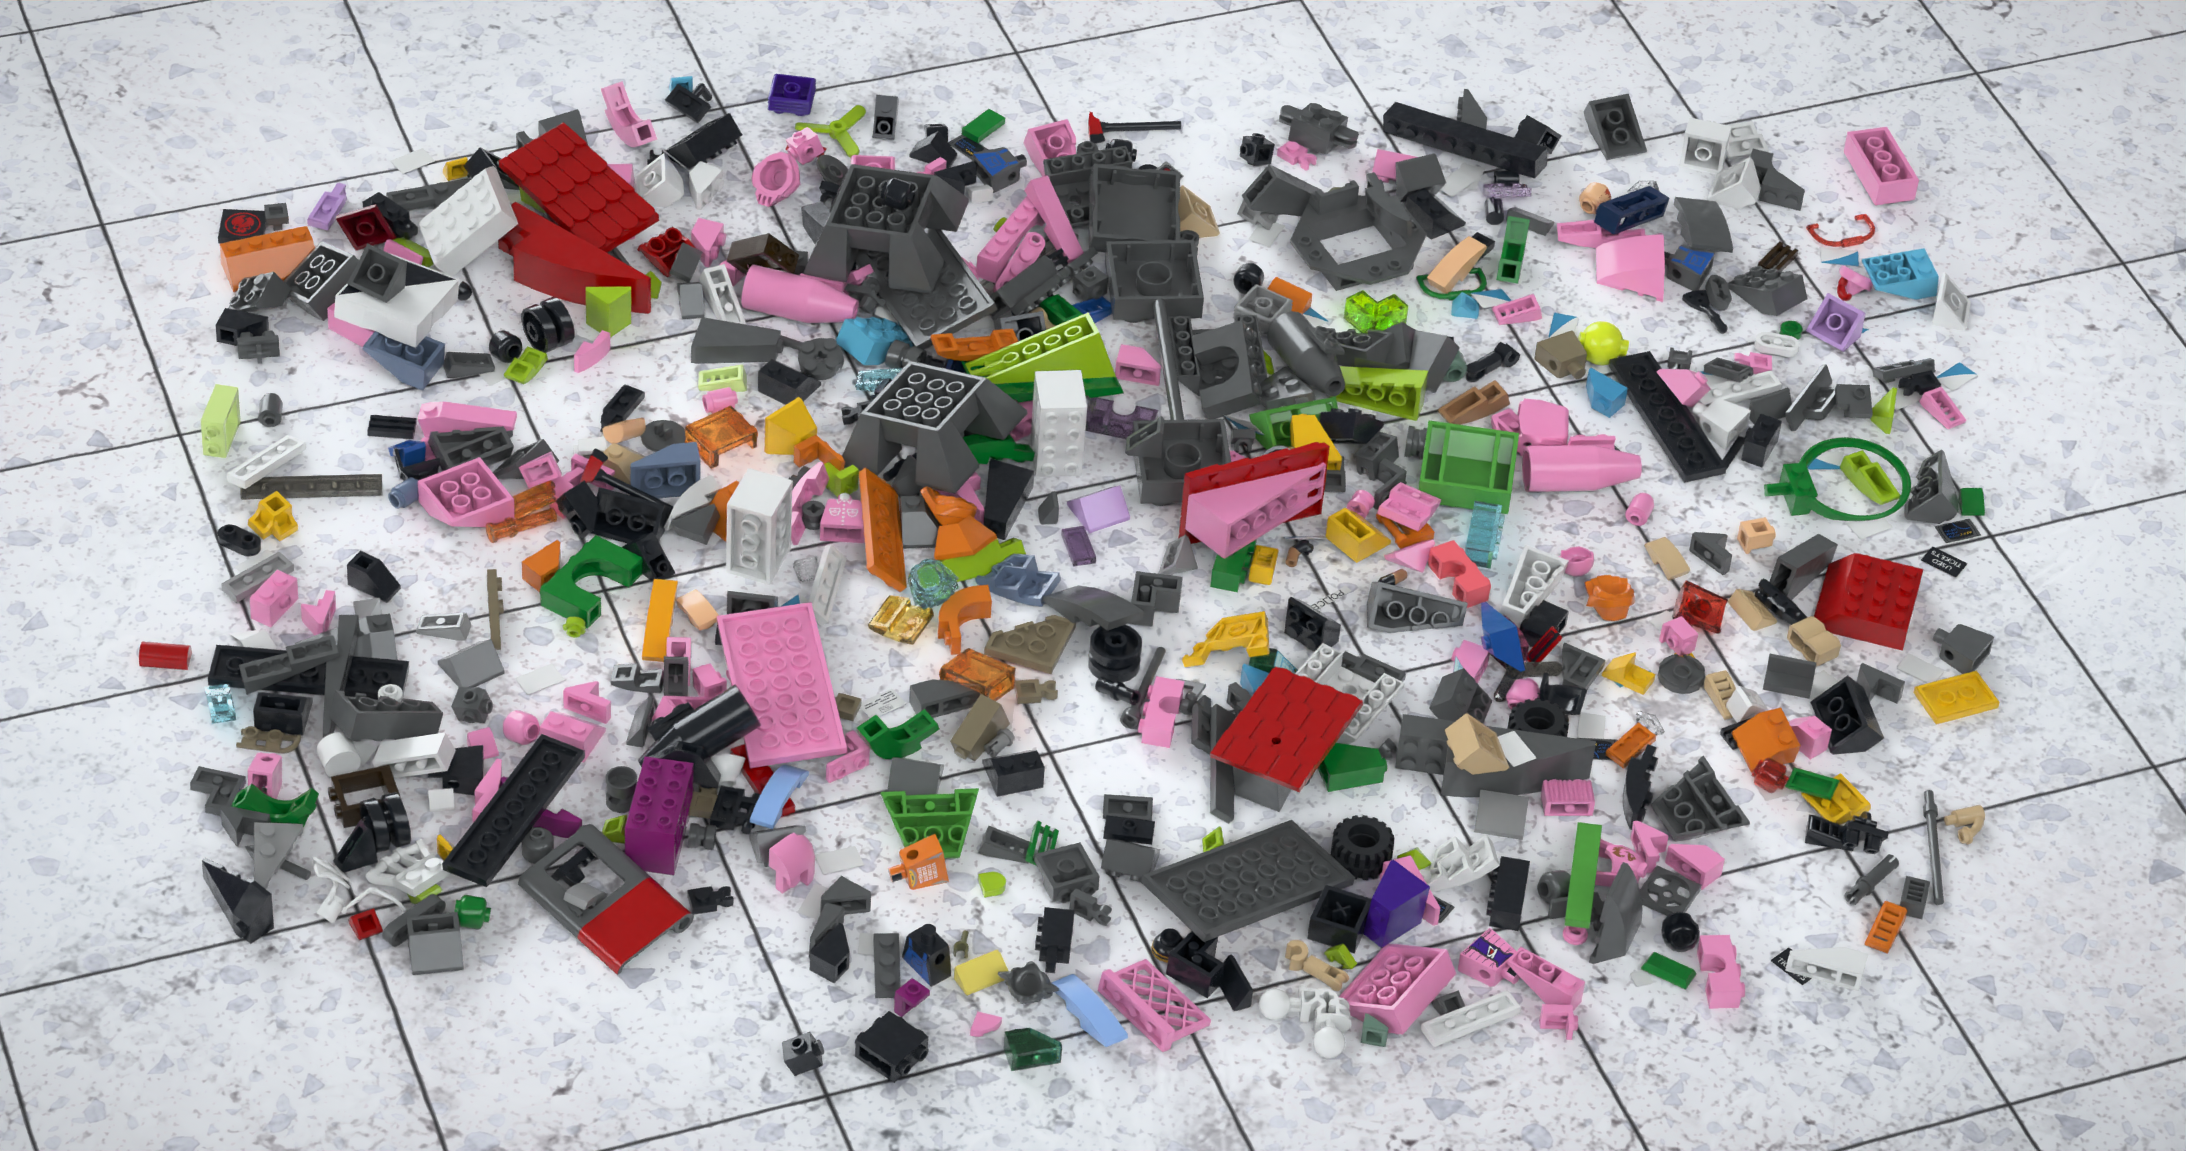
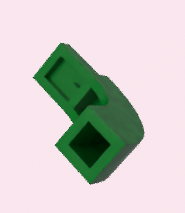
[1496,216,1530,284]
[857,709,940,760]
[231,784,319,827]

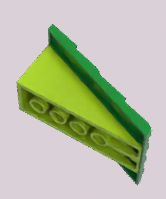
[961,313,1124,403]

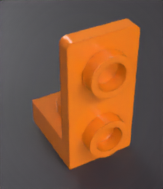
[794,435,845,471]

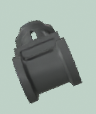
[1667,347,1693,370]

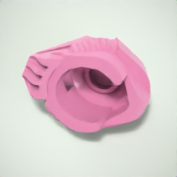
[752,152,801,207]

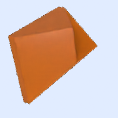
[934,515,997,561]

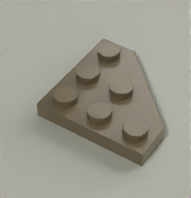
[984,615,1076,674]

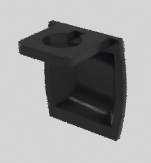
[393,448,440,481]
[1540,672,1587,716]

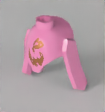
[1595,839,1649,887]

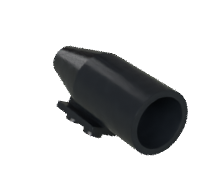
[638,684,761,767]

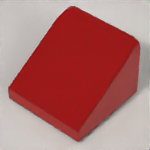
[348,908,383,941]

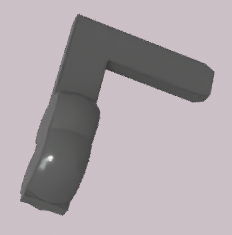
[1176,679,1206,715]

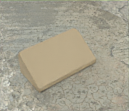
[1728,589,1777,631]

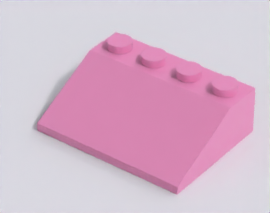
[1339,944,1456,1034]

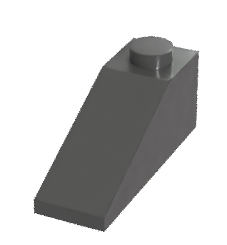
[909,679,988,718]

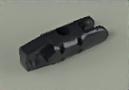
[1754,578,1807,625]

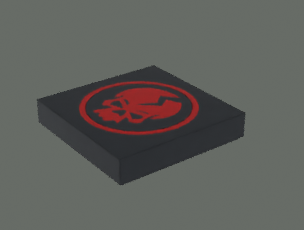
[218,209,267,244]

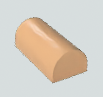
[602,418,646,444]

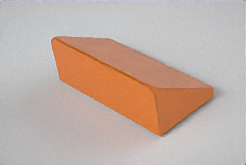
[1268,277,1312,314]

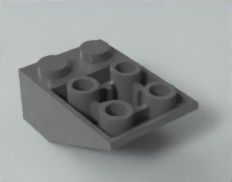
[1727,266,1808,316]

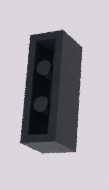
[1486,856,1530,931]

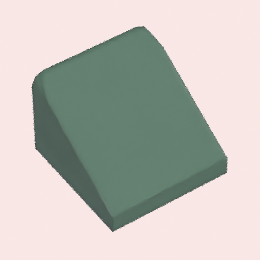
[1360,1013,1389,1047]

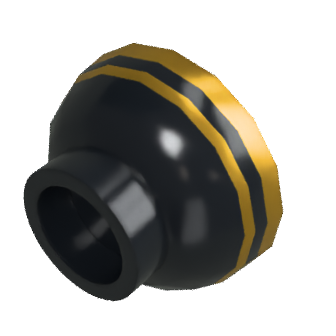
[1151,928,1184,963]

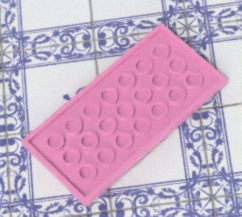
[717,602,847,768]

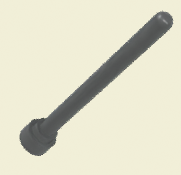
[1120,647,1166,729]

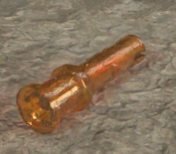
[486,508,557,543]

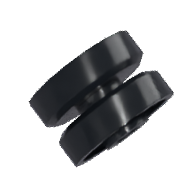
[521,296,575,353]
[1088,625,1142,683]
[360,792,411,853]

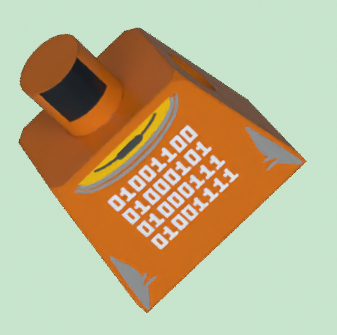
[888,834,949,890]

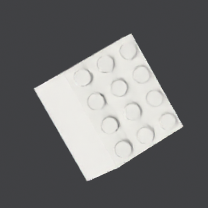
[418,166,518,277]

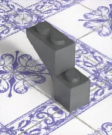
[1749,149,1805,211]

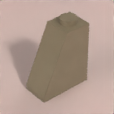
[950,694,1010,761]

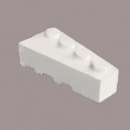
[1500,545,1569,632]

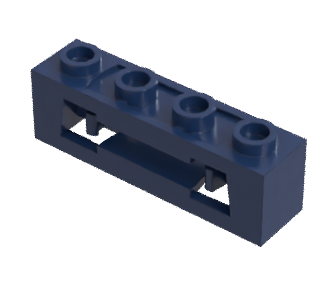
[1594,186,1670,235]

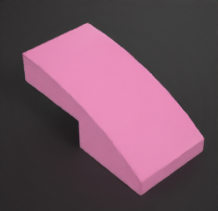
[574,330,610,373]

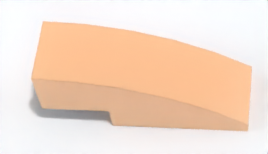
[1427,236,1487,294]

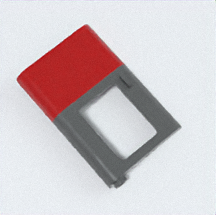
[518,824,694,975]

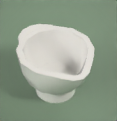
[711,754,745,788]

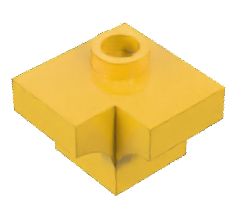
[247,491,298,541]

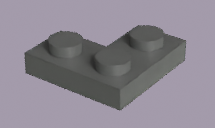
[190,766,246,816]

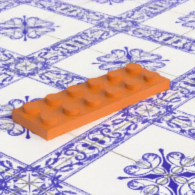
[859,467,907,592]

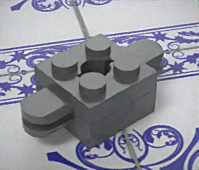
[1279,103,1359,155]

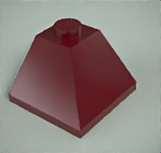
[335,204,396,251]

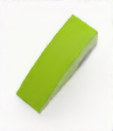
[1840,450,1900,505]

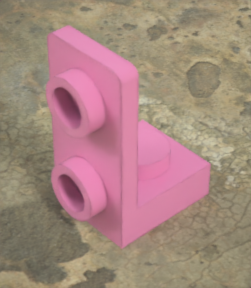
[826,730,870,783]

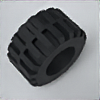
[1507,699,1569,737]
[1330,815,1395,880]

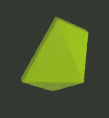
[1870,388,1897,434]

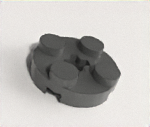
[798,338,844,380]

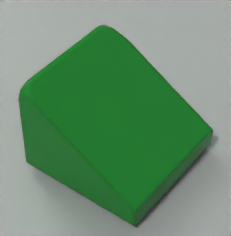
[1958,488,1985,516]

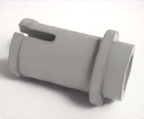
[984,728,1015,757]

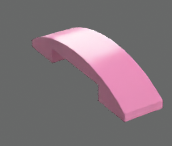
[791,462,829,545]

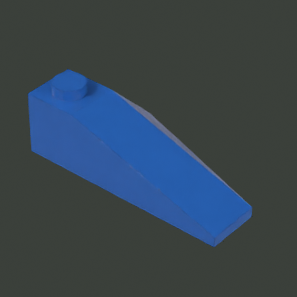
[1481,602,1525,672]

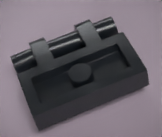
[710,785,760,834]

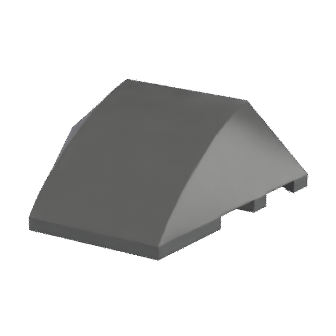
[1651,756,1750,841]
[1589,862,1643,964]

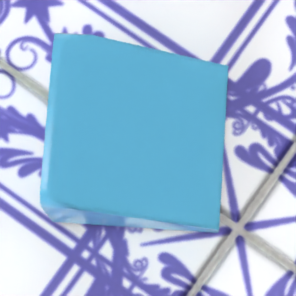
[669,76,693,93]
[1451,292,1479,319]

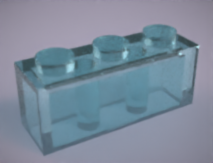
[1465,501,1505,569]

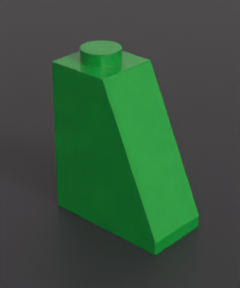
[1317,743,1388,792]

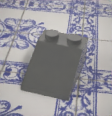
[1583,93,1647,160]

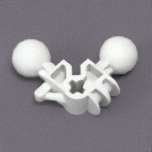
[1259,985,1351,1059]

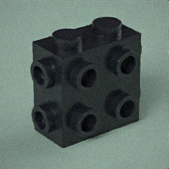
[855,1011,929,1083]

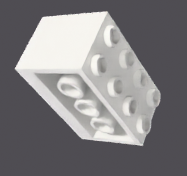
[1030,370,1087,477]
[726,468,793,585]

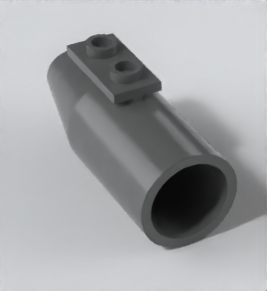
[1267,312,1345,397]

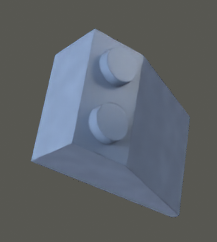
[363,331,445,391]
[630,442,701,499]

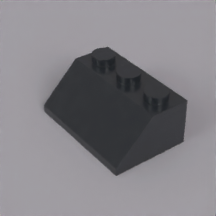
[665,113,743,170]
[591,487,672,543]
[1810,675,1884,755]

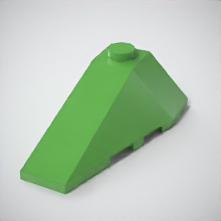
[1249,396,1338,450]

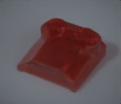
[1672,580,1728,634]

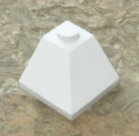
[634,153,684,207]
[1707,157,1761,209]

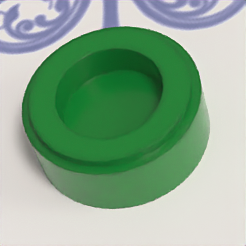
[1780,321,1803,340]

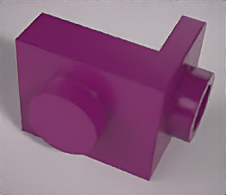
[894,978,930,1017]

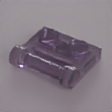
[1483,183,1532,197]

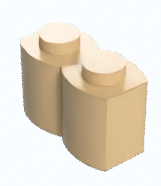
[1787,616,1841,667]

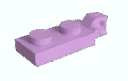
[307,182,347,230]

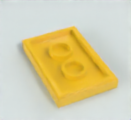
[1913,670,2000,725]

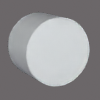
[316,732,361,778]

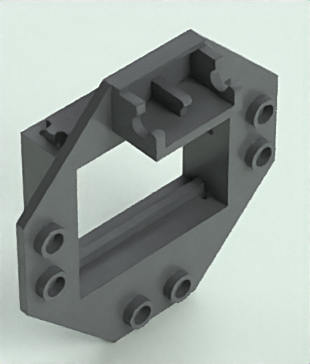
[1290,180,1427,291]

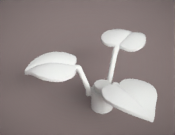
[312,856,407,923]

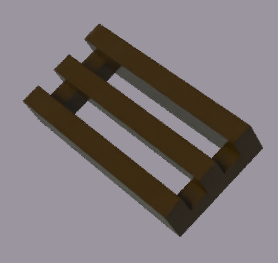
[1757,241,1799,271]

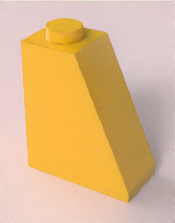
[1290,414,1342,470]

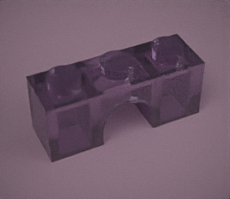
[1085,397,1158,439]

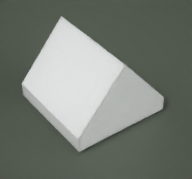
[428,788,455,812]

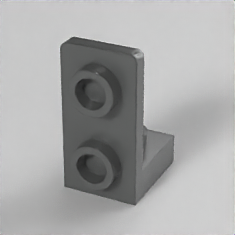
[1373,458,1407,510]
[1548,892,1604,932]

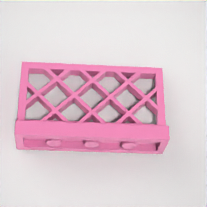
[1097,959,1211,1052]

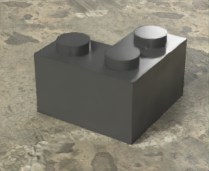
[1129,571,1183,627]

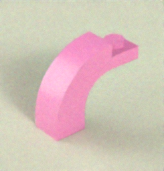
[601,81,657,147]

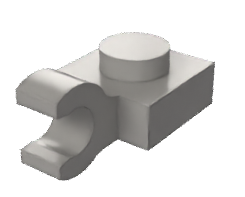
[1237,200,1279,230]

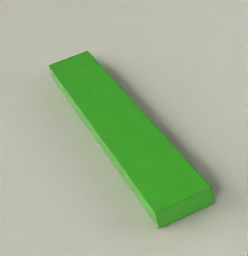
[1564,822,1602,929]

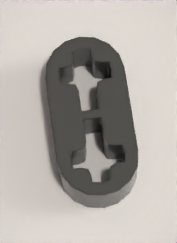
[1705,275,1732,311]

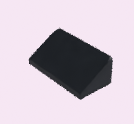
[1219,954,1253,1011]

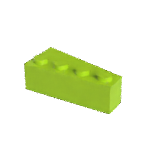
[1330,366,1428,421]

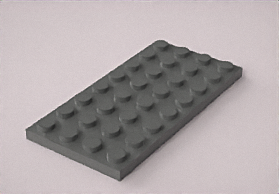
[856,228,997,350]
[1141,820,1355,942]

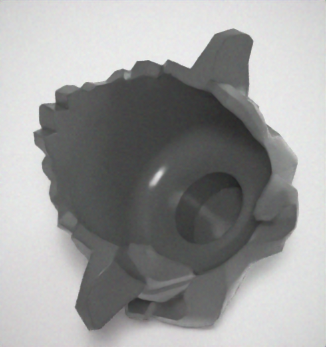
[998,961,1059,1004]

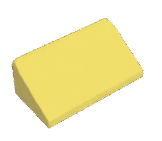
[954,950,1008,996]

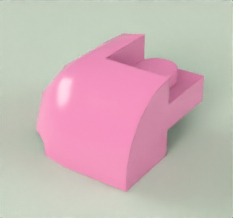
[769,833,815,894]

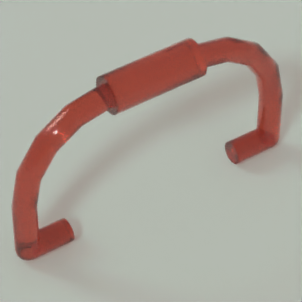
[1806,214,1875,248]

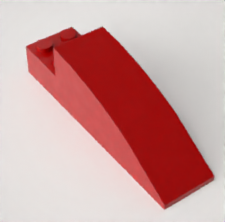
[498,202,651,314]

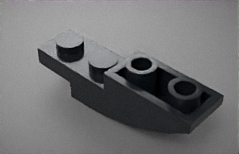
[1622,744,1659,830]

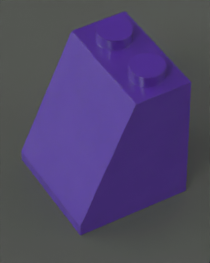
[1363,859,1430,948]

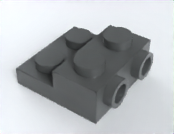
[1034,842,1100,903]

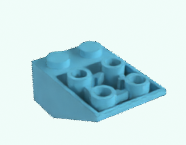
[1862,248,1939,300]
[836,317,914,365]

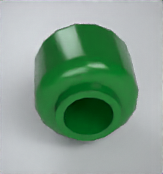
[454,895,491,930]

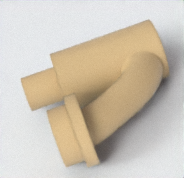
[1944,805,1985,845]

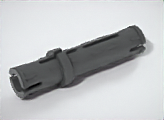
[1844,854,1899,905]

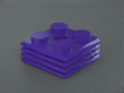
[768,73,816,116]

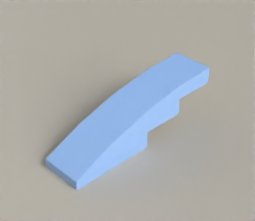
[1051,974,1128,1047]

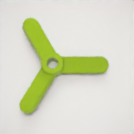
[795,105,866,158]

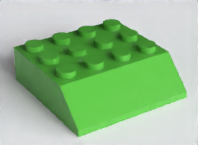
[1418,420,1519,514]

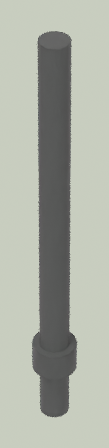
[1923,790,1944,905]

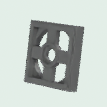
[1640,865,1701,916]

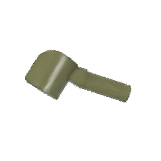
[953,930,969,958]

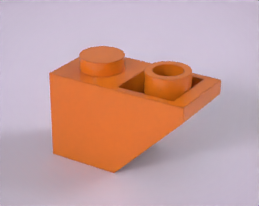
[522,540,561,592]

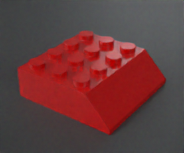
[1814,553,1924,651]

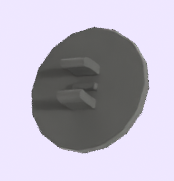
[640,420,687,452]

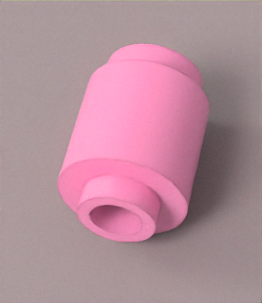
[702,387,738,414]
[1625,493,1654,526]

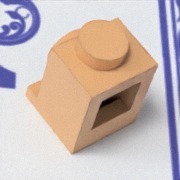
[1737,517,1776,554]

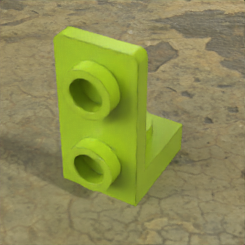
[824,462,859,497]

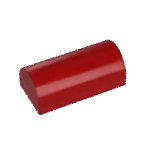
[139,641,192,670]

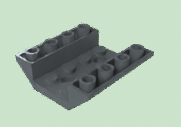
[1043,146,1133,228]
[1168,315,1267,396]

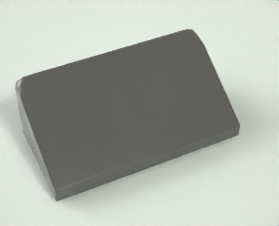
[1506,207,1555,236]
[1749,388,1792,424]
[626,696,654,748]
[1103,794,1153,821]

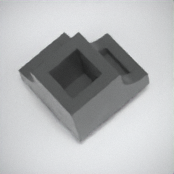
[1835,384,1873,419]

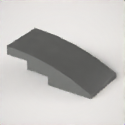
[1673,196,1733,253]
[1042,585,1144,630]

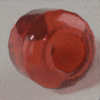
[1751,757,1789,793]

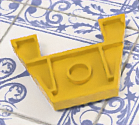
[1182,611,1270,667]

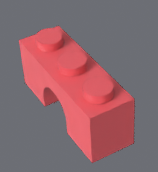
[1428,540,1491,608]

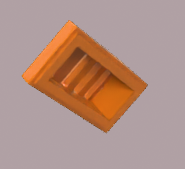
[1865,901,1907,954]

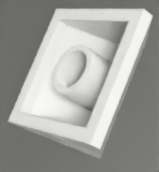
[1932,272,1971,331]

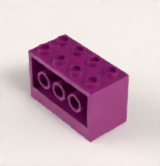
[625,756,694,876]

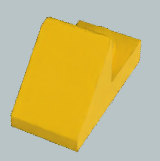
[1602,652,1656,695]

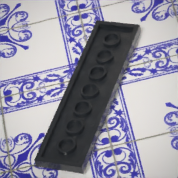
[1609,351,1727,483]
[208,644,410,700]
[442,734,585,887]

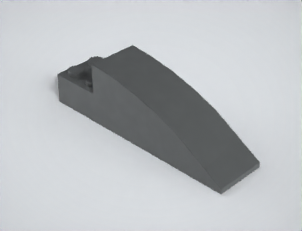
[1395,714,1596,797]

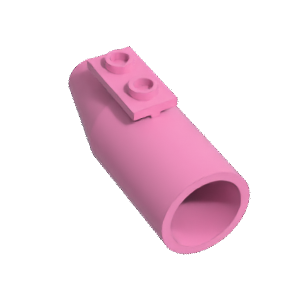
[741,265,859,323]
[1522,434,1642,492]

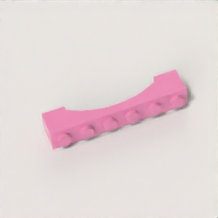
[976,196,1045,283]

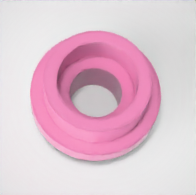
[1563,926,1588,945]

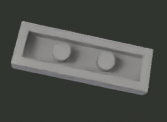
[221,552,294,603]

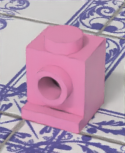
[1659,616,1698,657]
[693,663,727,697]

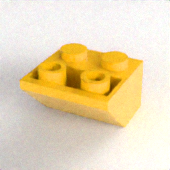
[1326,508,1391,563]

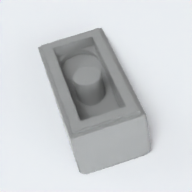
[416,612,471,641]

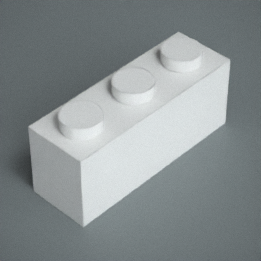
[372,733,456,778]

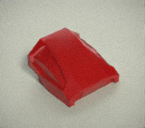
[637,226,702,277]

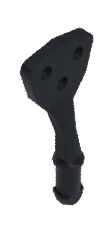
[1682,290,1728,334]

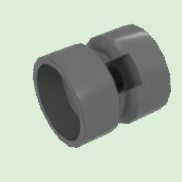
[885,339,927,371]
[605,766,637,813]

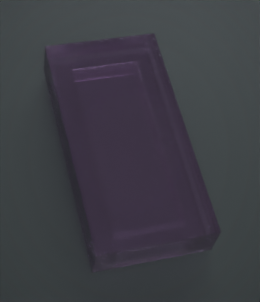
[1061,526,1096,566]

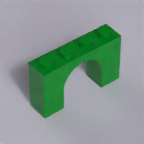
[539,535,642,629]

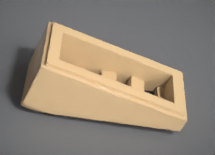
[1704,670,1736,720]

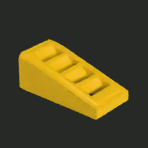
[1248,545,1279,585]

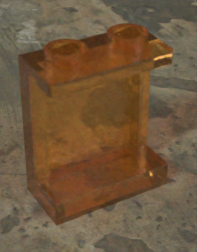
[685,406,758,469]
[939,648,1016,701]

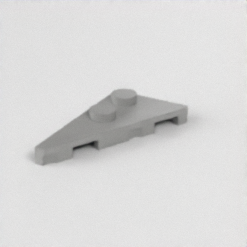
[254,822,303,889]

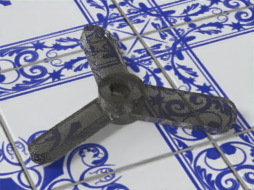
[1482,645,1562,702]

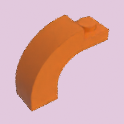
[938,585,992,655]

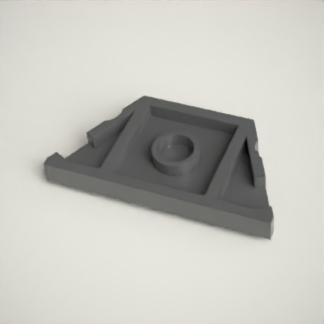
[1259,367,1316,410]

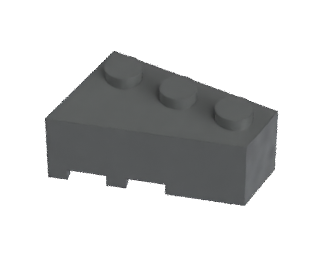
[428,426,514,471]

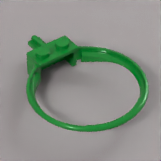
[1764,437,1911,521]

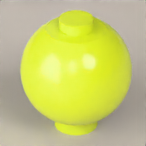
[1578,321,1629,366]

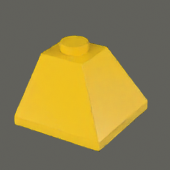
[764,397,817,455]

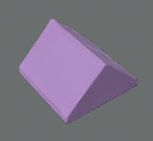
[1806,293,1866,352]
[1067,485,1130,533]

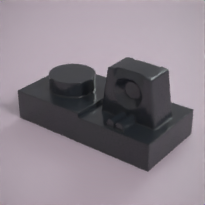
[551,847,596,887]

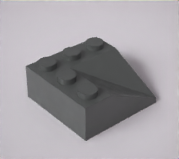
[284,241,359,321]

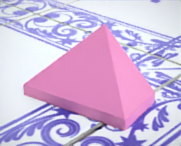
[1384,539,1435,573]

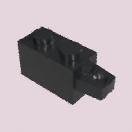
[362,192,418,240]
[1035,907,1075,973]

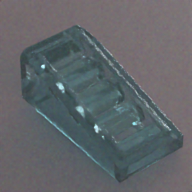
[855,368,903,392]

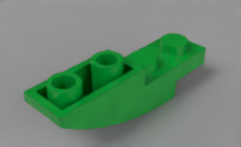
[962,434,1035,465]

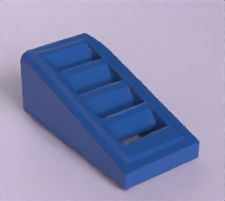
[1072,296,1112,323]

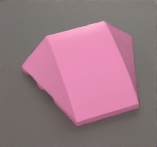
[1596,233,1665,302]

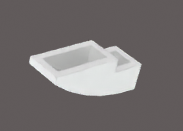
[664,475,722,531]

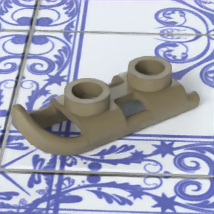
[236,726,301,754]

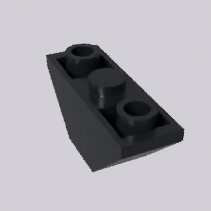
[649,741,721,789]

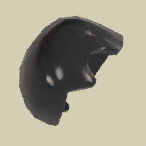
[1661,912,1700,952]

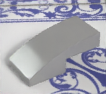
[563,883,607,910]

